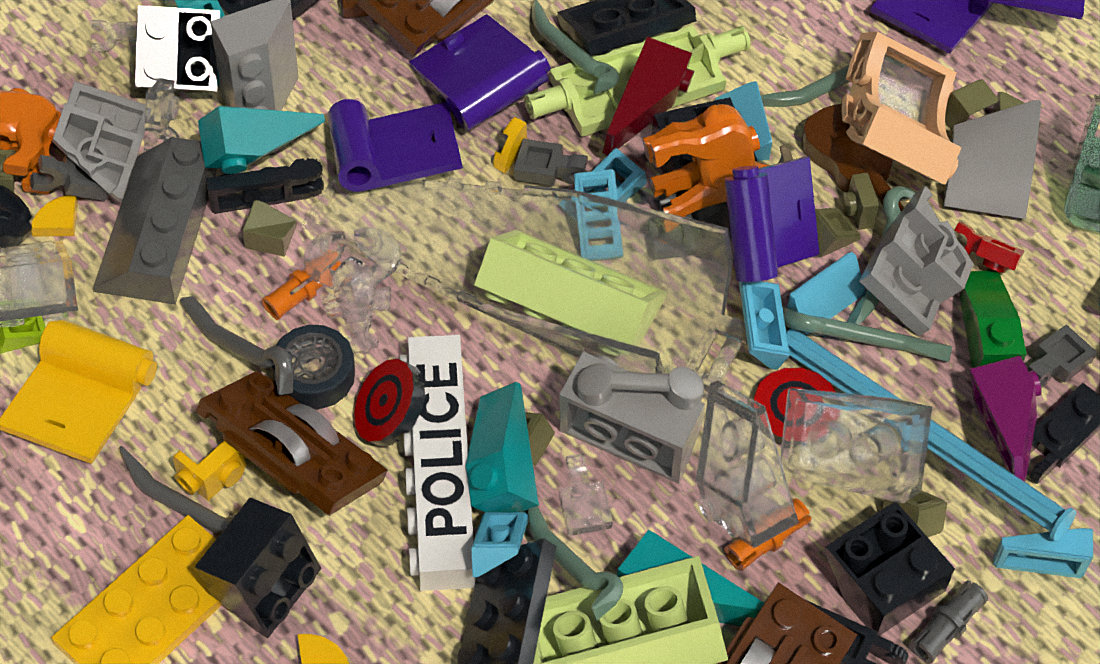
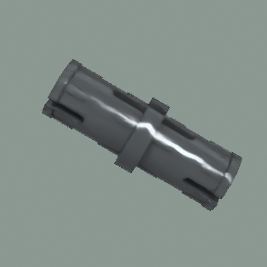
[909,580,988,664]

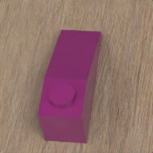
[970,356,1042,482]

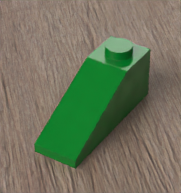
[959,271,1027,368]

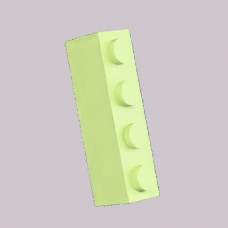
[474,230,667,352]
[533,556,728,664]

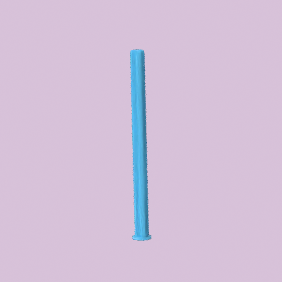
[786,328,1076,541]

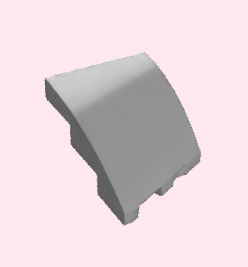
[52,81,153,202]
[943,100,1041,219]
[859,186,974,337]

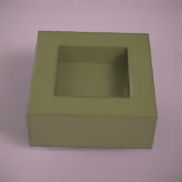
[843,172,879,230]

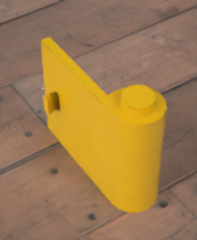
[0,317,157,464]

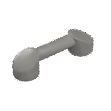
[577,363,704,410]

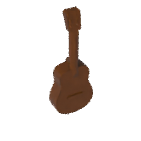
[801,103,904,212]

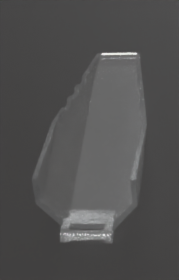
[301,173,747,401]

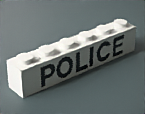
[400,335,475,591]

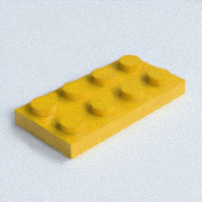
[51,515,223,664]

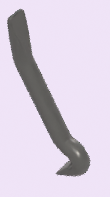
[180,296,294,395]
[119,446,235,535]

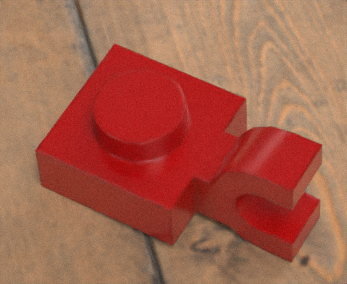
[954,221,1024,273]

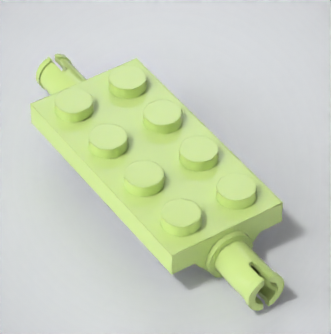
[524,24,750,137]

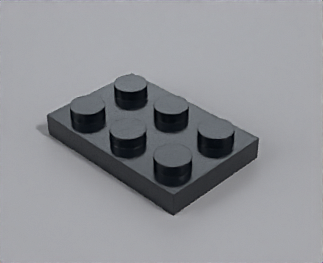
[557,0,697,56]
[457,538,557,664]

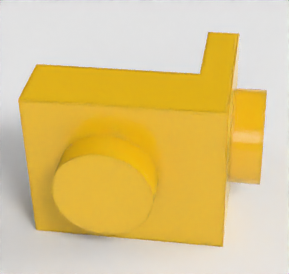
[173,440,246,501]

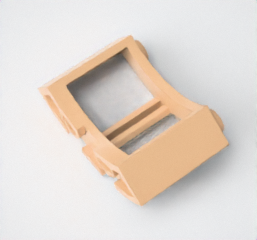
[842,32,962,185]

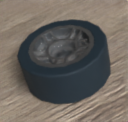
[272,325,355,410]

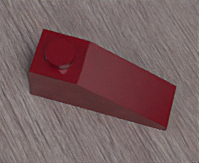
[602,36,695,155]

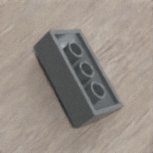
[93,137,217,305]

